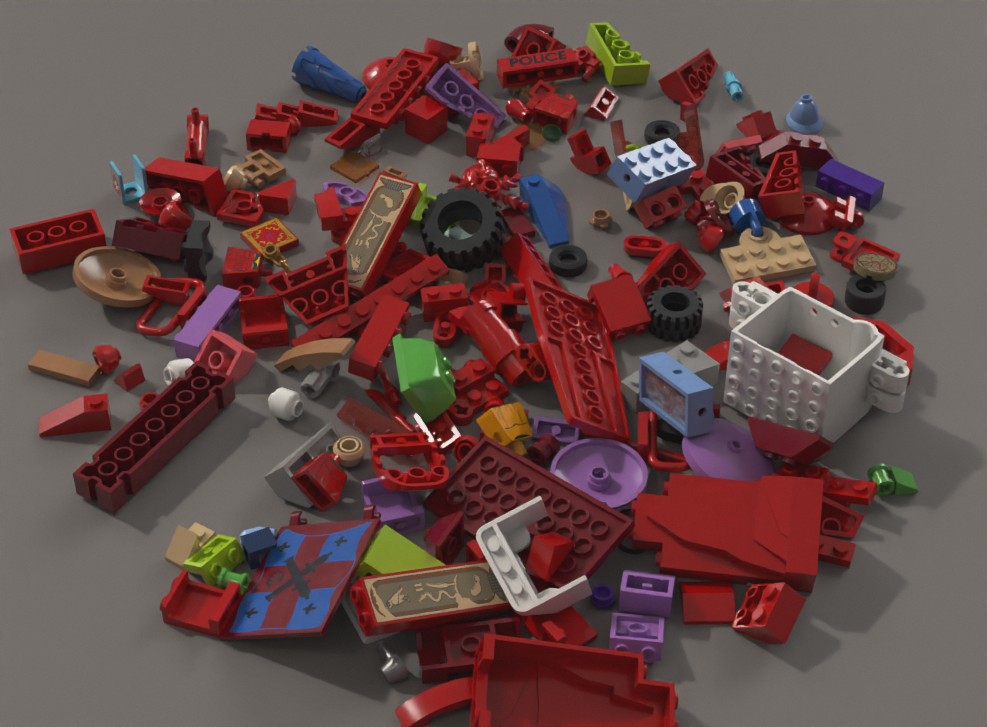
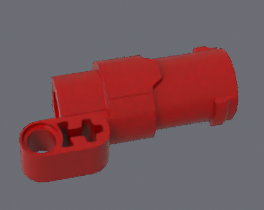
[460,299,552,387]

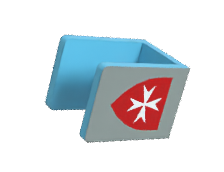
[109,154,148,205]

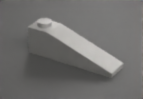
[264,422,342,508]

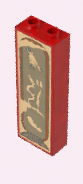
[342,172,422,301]
[350,560,511,637]

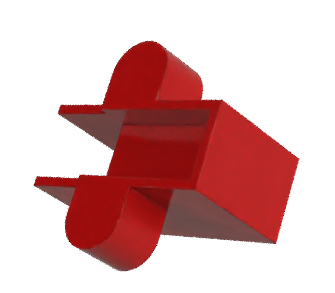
[486,283,528,332]

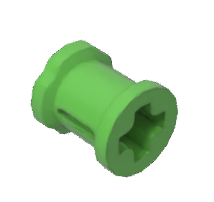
[867,464,895,496]
[217,567,250,596]

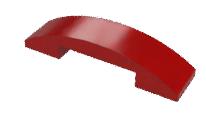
[395,676,473,727]

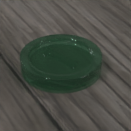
[542,124,562,142]

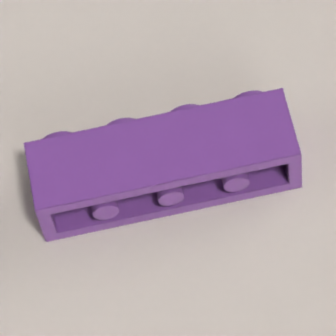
[173,285,242,362]

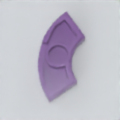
[322,182,367,207]

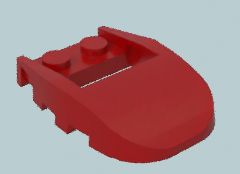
[370,432,449,491]

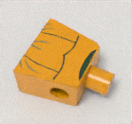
[476,402,533,457]

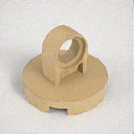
[449,41,484,81]

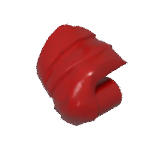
[684,200,708,225]

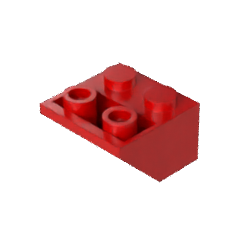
[731,582,806,644]

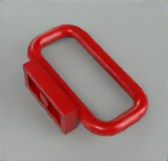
[136,277,207,337]
[638,404,691,472]

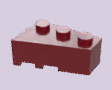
[706,146,766,203]

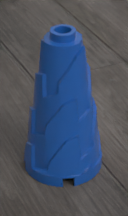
[292,46,367,102]

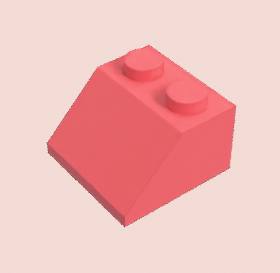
[194,329,258,384]

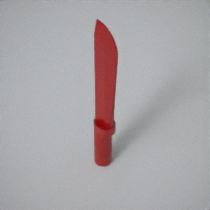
[364,389,417,433]

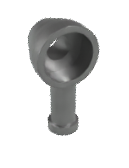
[376,641,410,683]

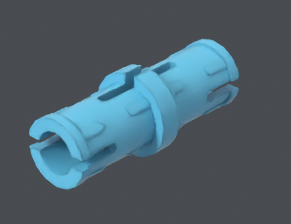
[723,71,744,102]

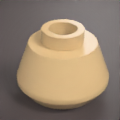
[223,165,248,192]
[333,436,366,467]

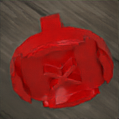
[793,273,835,314]

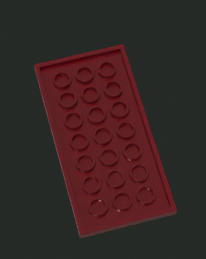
[422,435,635,589]

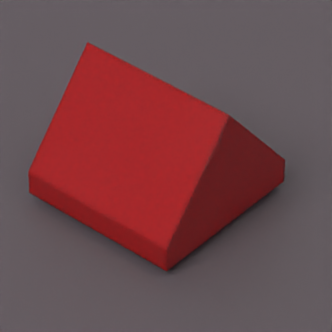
[114,363,145,392]

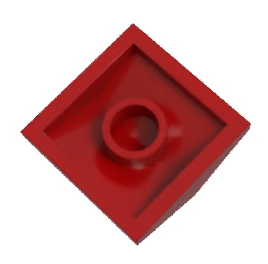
[679,581,735,625]

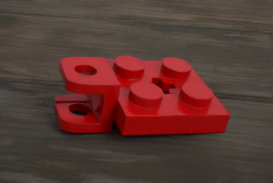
[829,232,901,273]

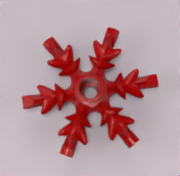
[449,159,529,216]

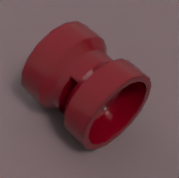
[527,433,561,466]

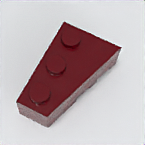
[112,217,187,262]

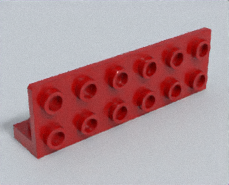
[466,539,598,646]

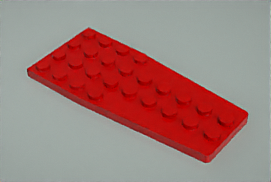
[523,276,630,444]

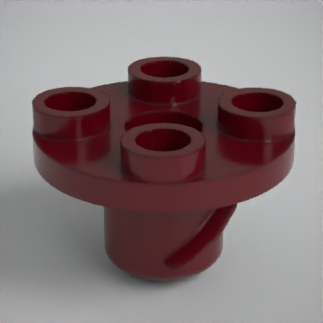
[696,198,735,236]

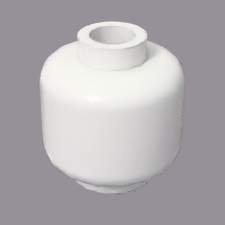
[163,358,194,385]
[268,387,304,421]

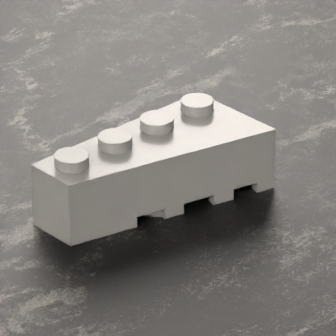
[620,340,720,414]

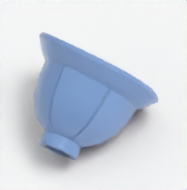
[786,94,823,134]

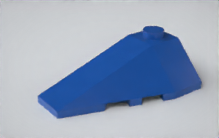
[519,174,569,248]

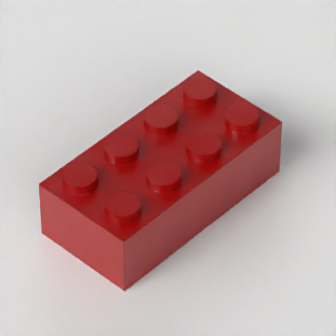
[9,209,107,274]

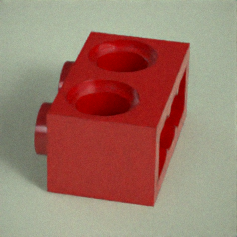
[634,185,687,229]

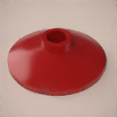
[139,188,182,216]

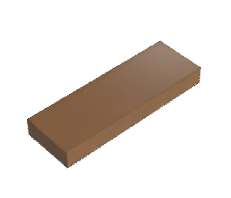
[28,350,100,387]

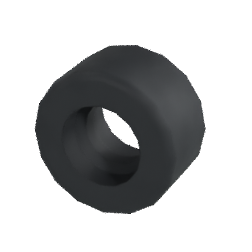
[845,274,886,315]

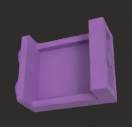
[361,471,425,535]

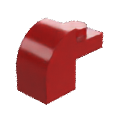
[567,129,612,175]

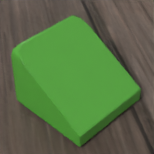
[888,466,919,495]

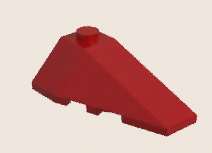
[636,241,706,308]

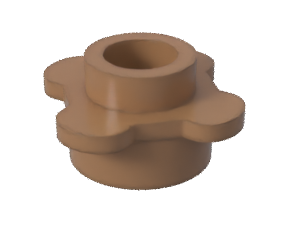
[589,209,613,228]

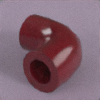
[504,24,554,52]

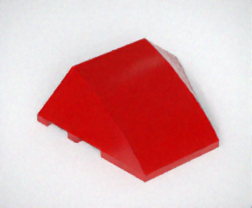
[264,244,349,326]

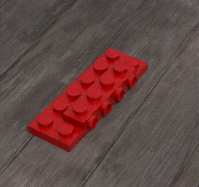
[350,48,439,130]

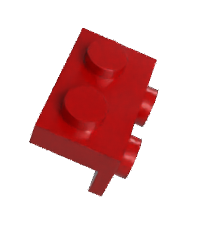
[413,411,462,455]

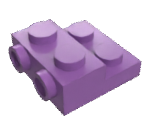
[609,613,664,663]

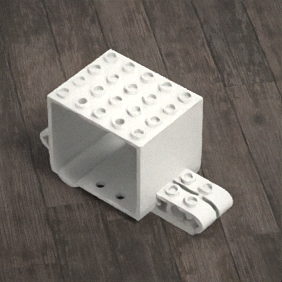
[723,281,910,443]

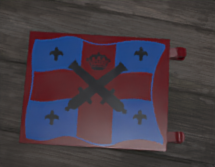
[219,504,382,641]

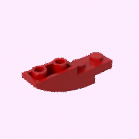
[778,463,878,508]

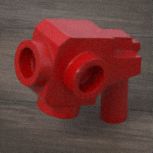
[574,46,602,82]

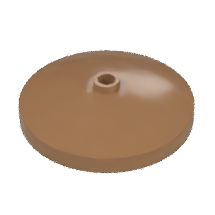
[72,246,161,308]

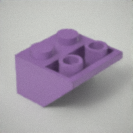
[619,569,676,618]

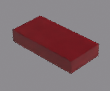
[501,206,535,238]

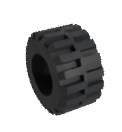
[647,285,703,342]

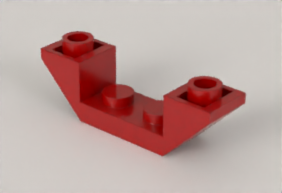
[850,317,914,386]

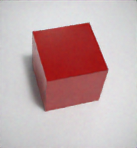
[405,95,447,144]

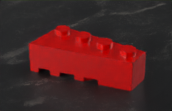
[145,157,228,217]

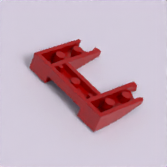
[314,186,362,231]

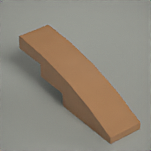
[274,338,355,372]

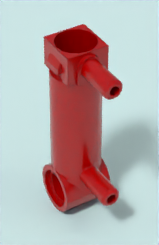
[184,107,209,165]

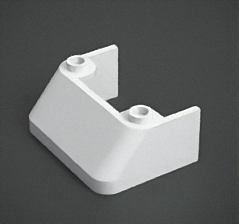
[476,496,592,616]

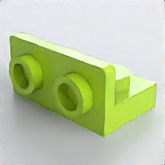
[183,534,245,586]

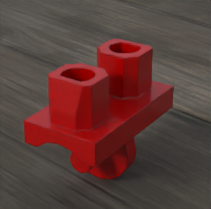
[829,196,865,234]

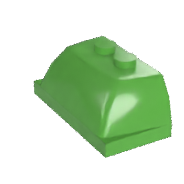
[392,334,456,424]

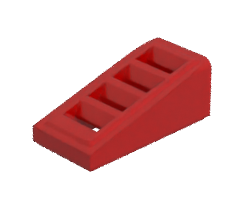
[142,275,191,307]

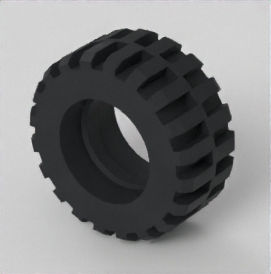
[420,187,505,272]

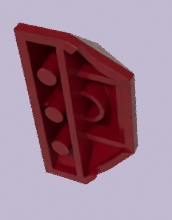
[758,130,838,169]
[747,416,834,466]

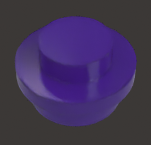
[590,584,616,609]

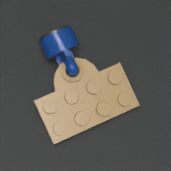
[719,199,816,285]

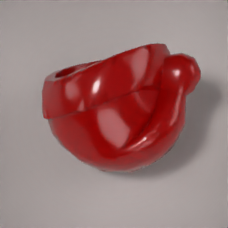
[159,200,193,231]

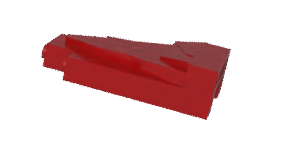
[628,473,824,593]
[470,633,679,727]

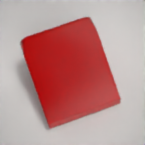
[484,263,506,285]

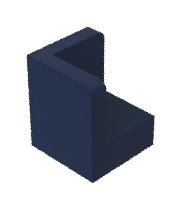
[240,527,277,570]

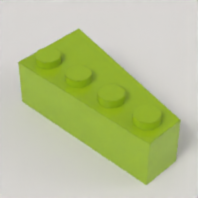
[586,22,651,86]

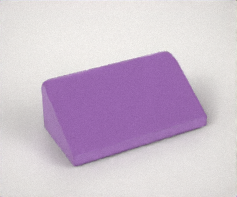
[531,416,581,444]

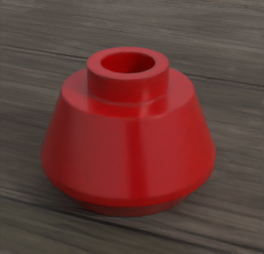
[697,224,724,252]
[92,345,121,375]
[454,435,480,463]

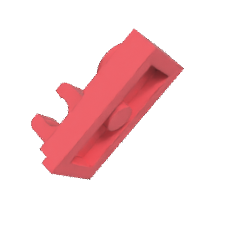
[717,135,762,154]

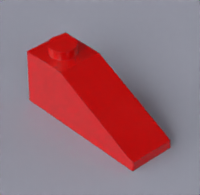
[39,393,111,437]

